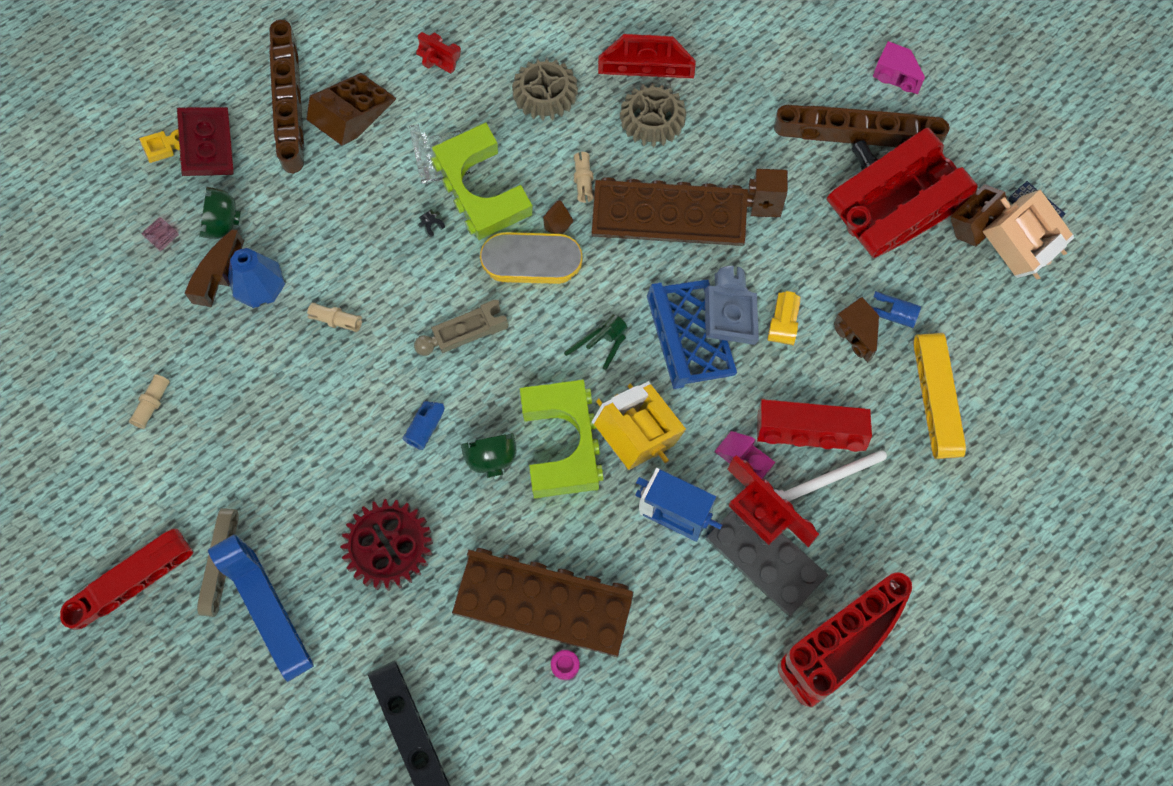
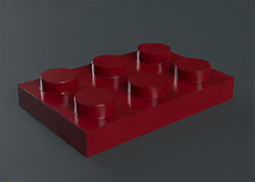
[177,107,234,176]

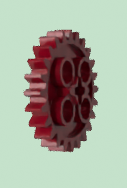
[340,499,433,591]

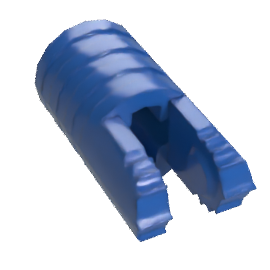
[872,291,921,328]
[402,401,445,450]

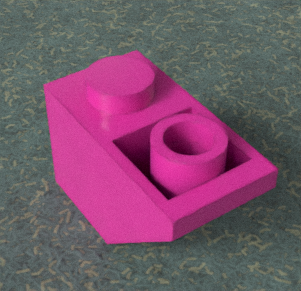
[873,41,925,94]

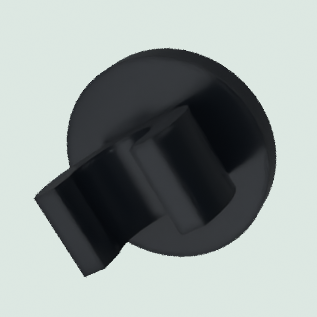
[417,209,445,237]

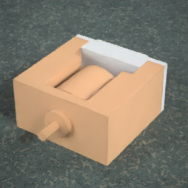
[982,190,1075,280]

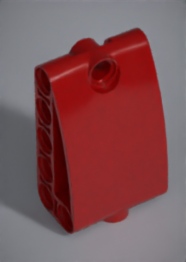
[826,128,978,258]
[778,572,912,708]

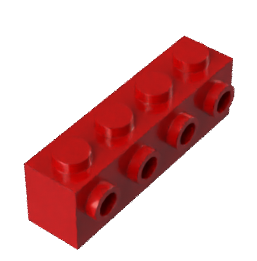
[757,399,872,452]

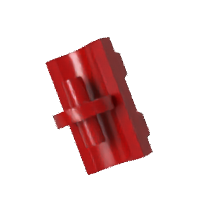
[416,32,461,74]

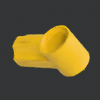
[767,291,801,346]

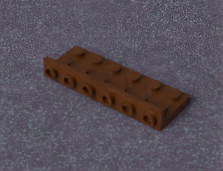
[592,177,748,246]
[452,548,634,658]

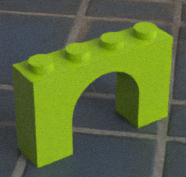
[430,122,533,240]
[519,380,604,499]

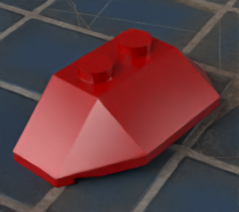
[598,34,696,79]

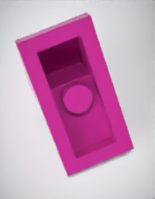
[714,431,775,479]

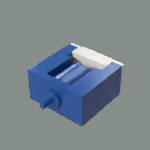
[635,468,722,542]

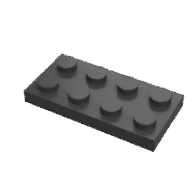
[706,510,828,617]

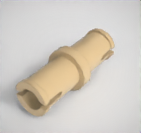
[574,152,594,203]
[307,302,362,332]
[129,374,170,429]

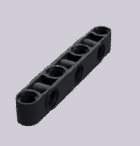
[368,660,450,786]

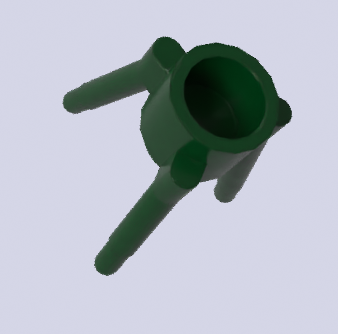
[564,314,628,370]

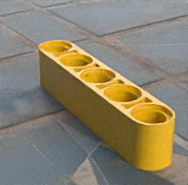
[914,333,966,459]

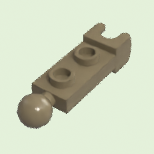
[414,299,508,356]

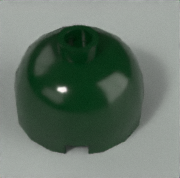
[199,187,241,239]
[460,433,517,478]

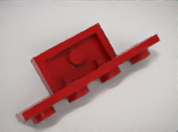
[727,455,819,548]

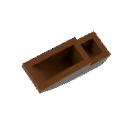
[184,229,244,307]

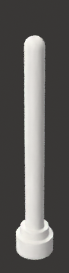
[774,450,887,501]

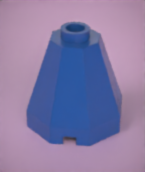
[228,248,285,308]

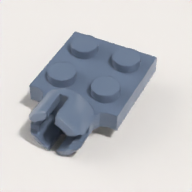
[705,266,759,345]

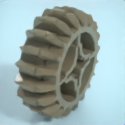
[512,58,578,121]
[620,83,686,148]

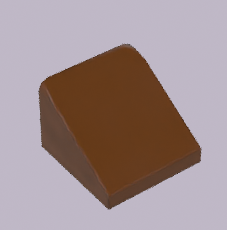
[543,200,573,234]

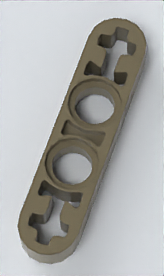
[197,508,239,617]

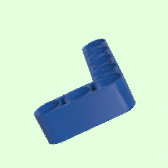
[208,534,314,682]

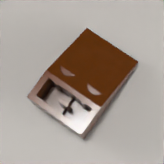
[306,73,396,146]

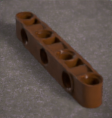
[269,19,304,174]
[774,105,950,147]

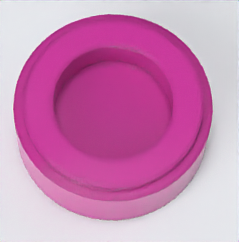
[551,650,580,680]

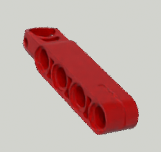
[60,529,193,630]

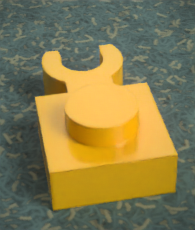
[139,129,180,163]

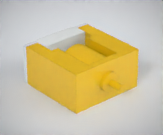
[592,381,686,470]

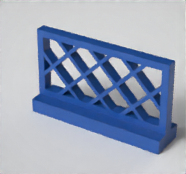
[647,279,737,390]

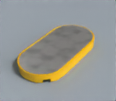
[480,232,582,284]

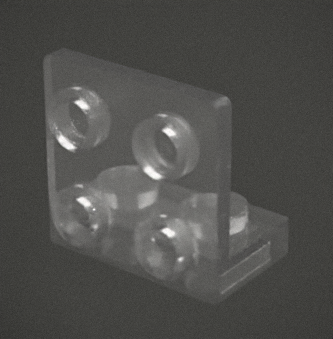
[409,124,470,184]

